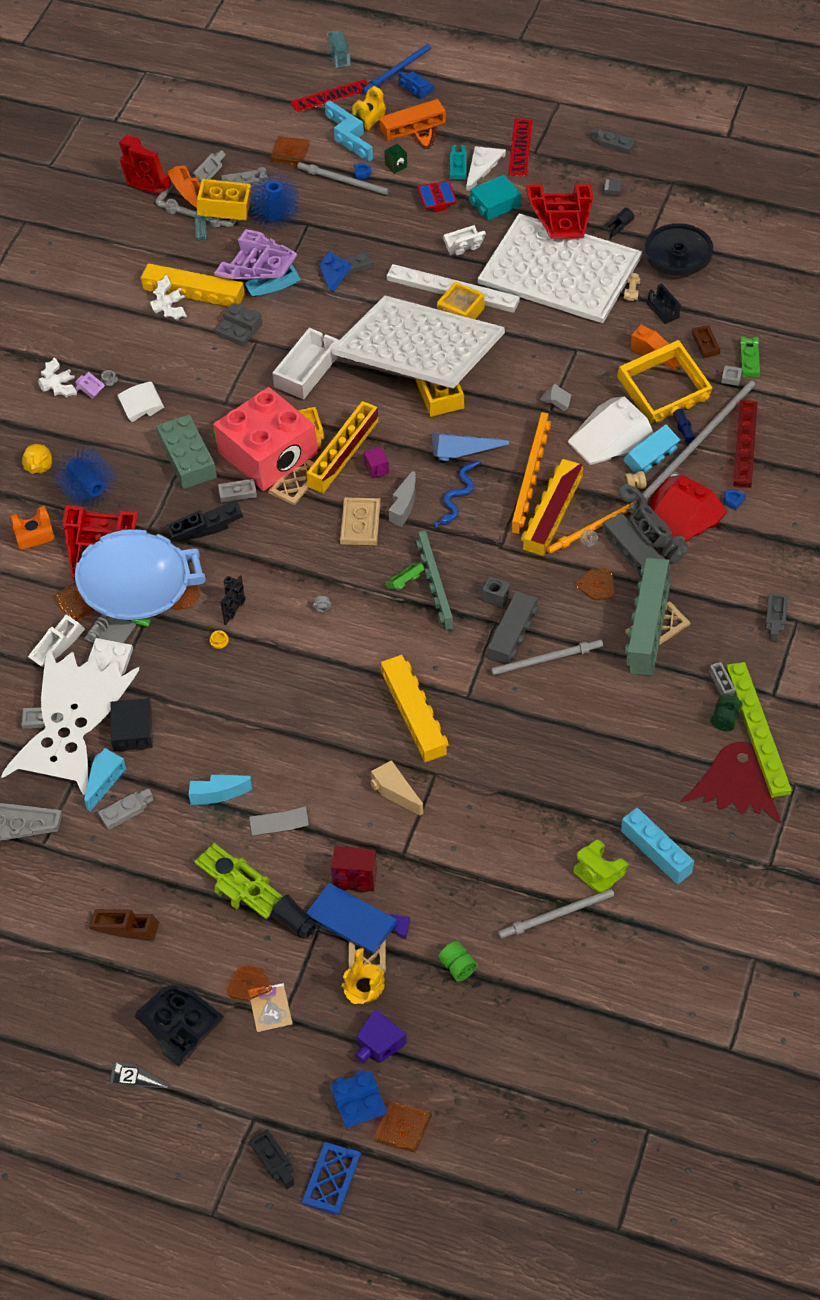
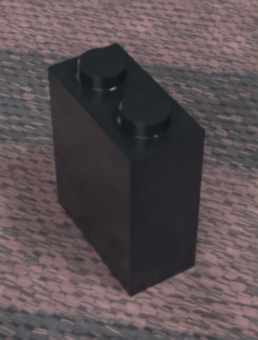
[110,698,153,752]

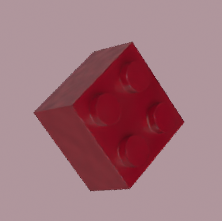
[331,846,377,892]

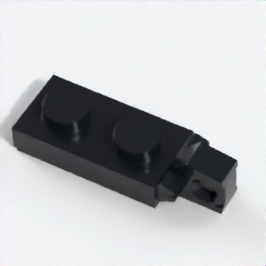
[249,1129,295,1189]

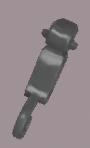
[618,484,688,564]

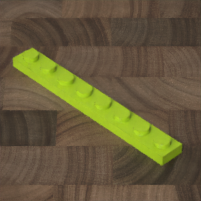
[725,662,792,798]

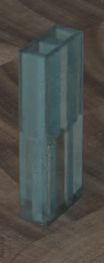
[194,213,207,241]

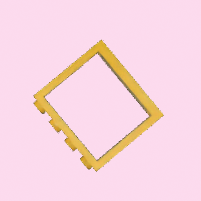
[617,340,712,424]

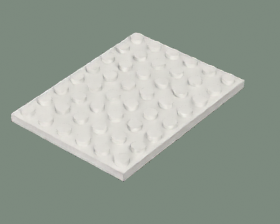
[478,213,642,323]
[331,296,505,388]

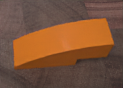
[167,166,200,208]

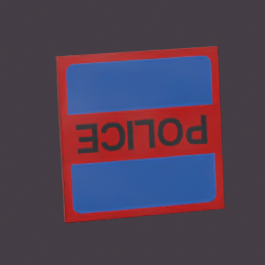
[417,180,457,212]

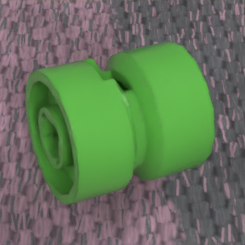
[438,941,478,981]

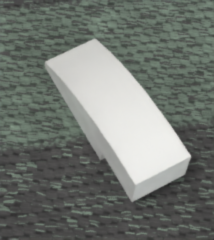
[28,614,85,667]

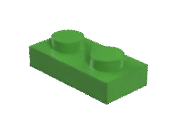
[384,563,425,590]

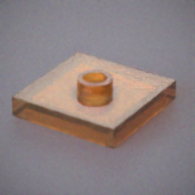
[271,136,310,166]
[54,582,95,621]
[374,1101,432,1153]

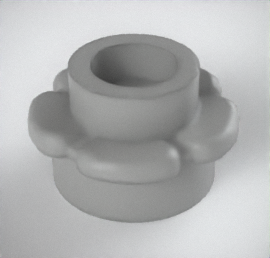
[100,370,118,386]
[313,596,331,612]

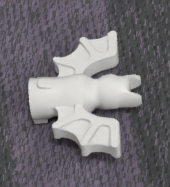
[150,275,187,321]
[38,358,77,398]

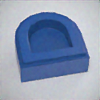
[354,163,371,180]
[724,490,746,511]

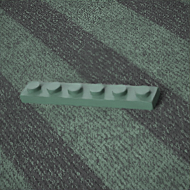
[416,531,453,630]

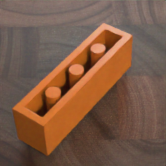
[379,99,446,141]

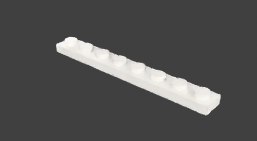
[387,264,520,313]

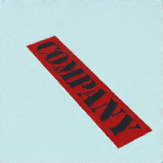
[290,79,368,112]
[508,119,533,176]

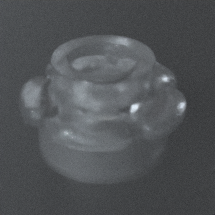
[581,529,598,547]

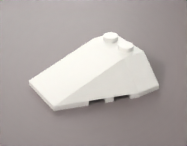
[568,397,654,465]

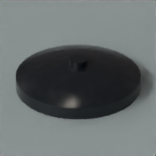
[645,223,713,276]

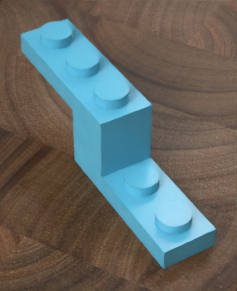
[325,100,373,162]

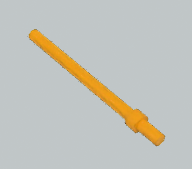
[546,500,636,554]

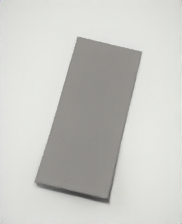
[249,806,309,836]

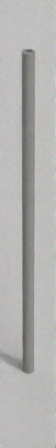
[628,380,755,513]

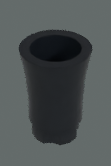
[270,894,317,939]

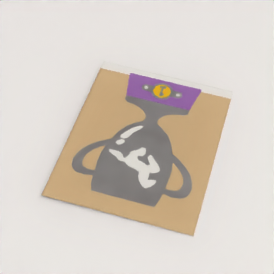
[248,983,292,1032]

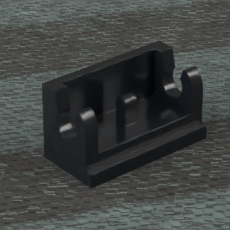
[646,283,681,324]

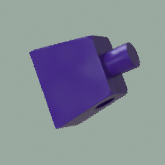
[355,1009,407,1064]

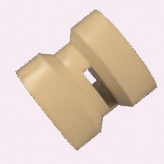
[624,471,647,490]

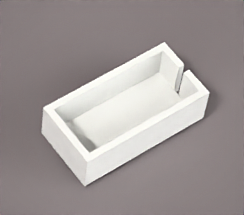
[272,328,339,400]

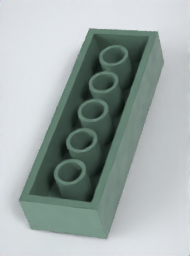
[625,558,671,676]

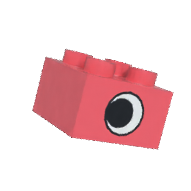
[213,387,318,491]

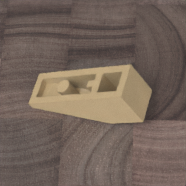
[370,760,423,816]

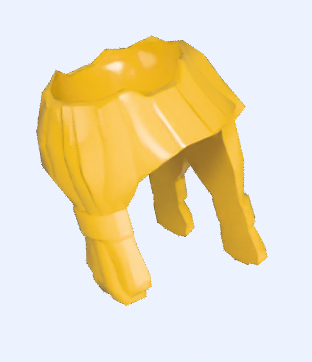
[341,948,385,1004]

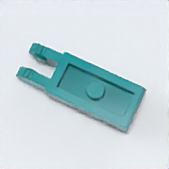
[450,145,467,180]

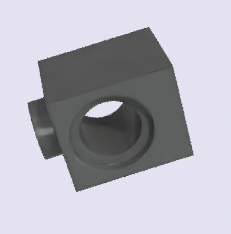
[480,576,510,608]

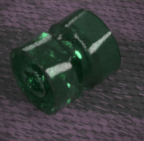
[710,694,743,731]

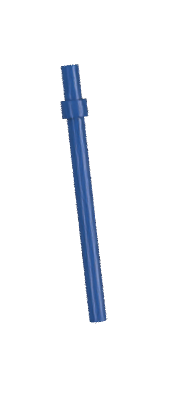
[362,44,431,94]

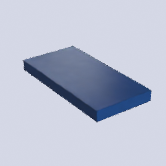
[306,883,397,955]

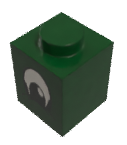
[384,144,407,174]

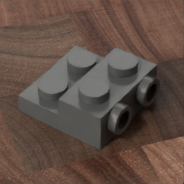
[215,303,262,347]

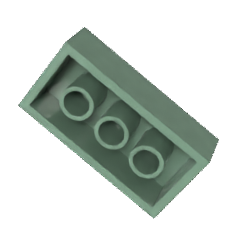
[156,414,217,489]

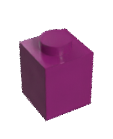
[364,446,389,479]

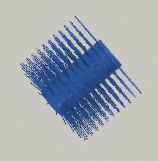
[249,172,299,231]
[52,445,119,510]

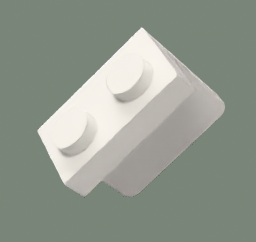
[443,225,486,255]

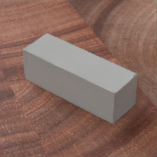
[709,662,736,700]

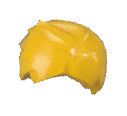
[22,444,52,474]

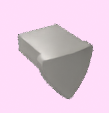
[541,383,571,411]

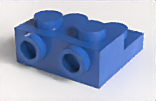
[330,1070,387,1128]

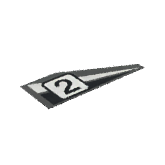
[110,1062,169,1089]

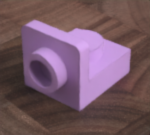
[75,372,105,399]

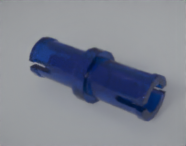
[673,409,696,443]

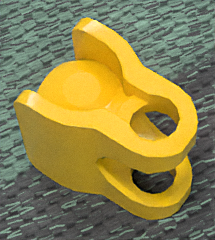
[352,86,386,130]

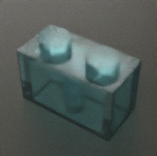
[327,31,351,68]

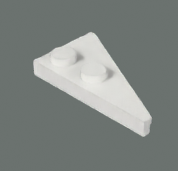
[466,147,506,191]

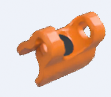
[9,506,54,550]

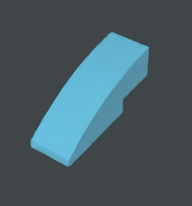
[244,264,301,296]
[189,775,252,805]

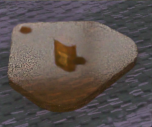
[576,568,615,600]
[227,965,272,1001]

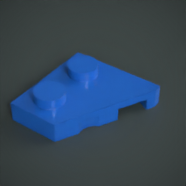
[319,251,352,292]

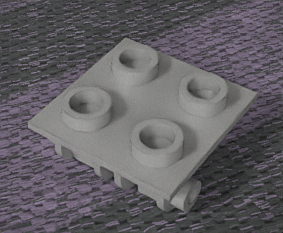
[84,614,136,643]

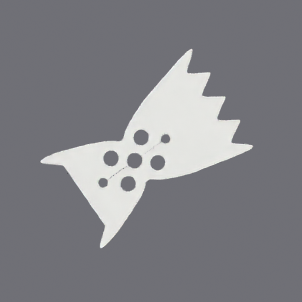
[1,650,139,795]

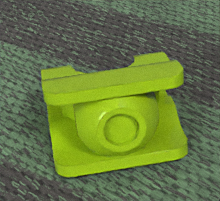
[573,839,629,893]

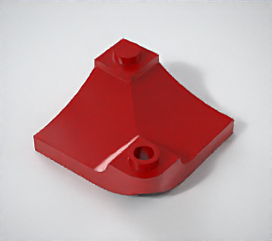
[119,135,172,192]

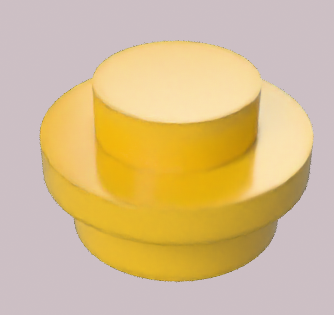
[210,630,229,649]

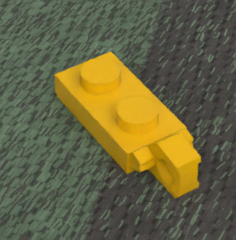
[298,407,324,450]

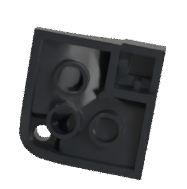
[135,986,224,1067]

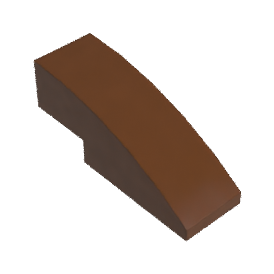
[89,909,159,941]

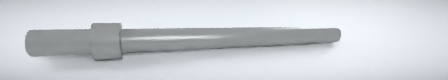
[297,162,389,195]
[491,640,603,675]
[498,889,614,939]

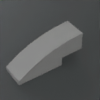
[389,471,416,527]

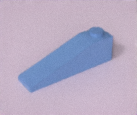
[432,432,509,461]

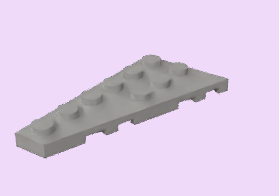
[0,803,63,841]

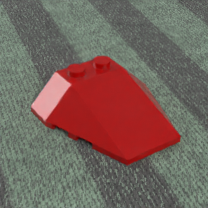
[526,184,594,239]
[649,474,727,542]
[63,505,138,578]

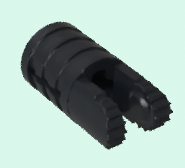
[604,208,634,236]

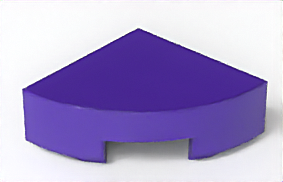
[390,914,410,939]

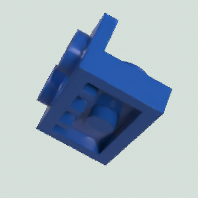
[399,71,434,99]

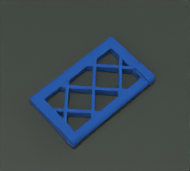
[302,1142,361,1215]

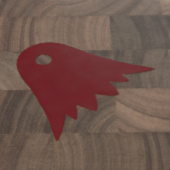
[681,742,781,823]

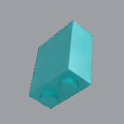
[469,175,521,221]

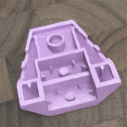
[214,229,297,280]

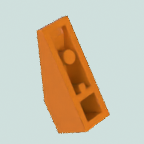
[631,325,680,370]

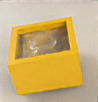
[437,281,485,319]

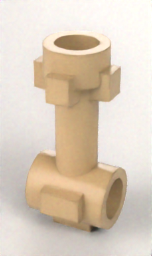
[624,273,640,301]

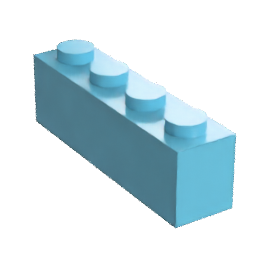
[621,808,694,885]

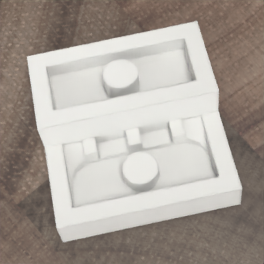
[118,382,164,422]

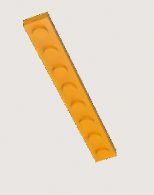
[512,412,551,534]

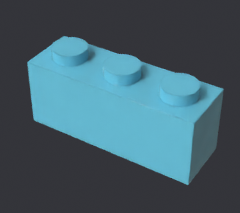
[623,424,680,474]

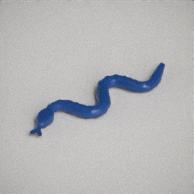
[433,461,480,528]

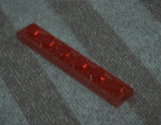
[733,400,758,488]

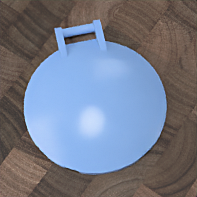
[75,530,206,620]

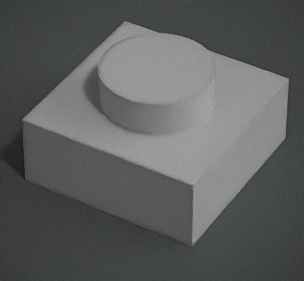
[721,366,742,386]

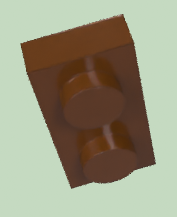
[692,325,720,358]

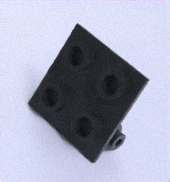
[221,575,246,625]

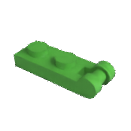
[740,336,760,377]

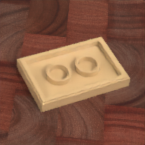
[340,497,381,545]

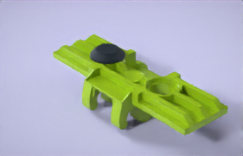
[194,843,283,919]

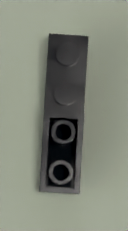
[167,500,243,540]

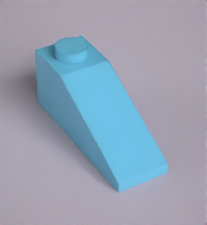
[84,748,126,812]

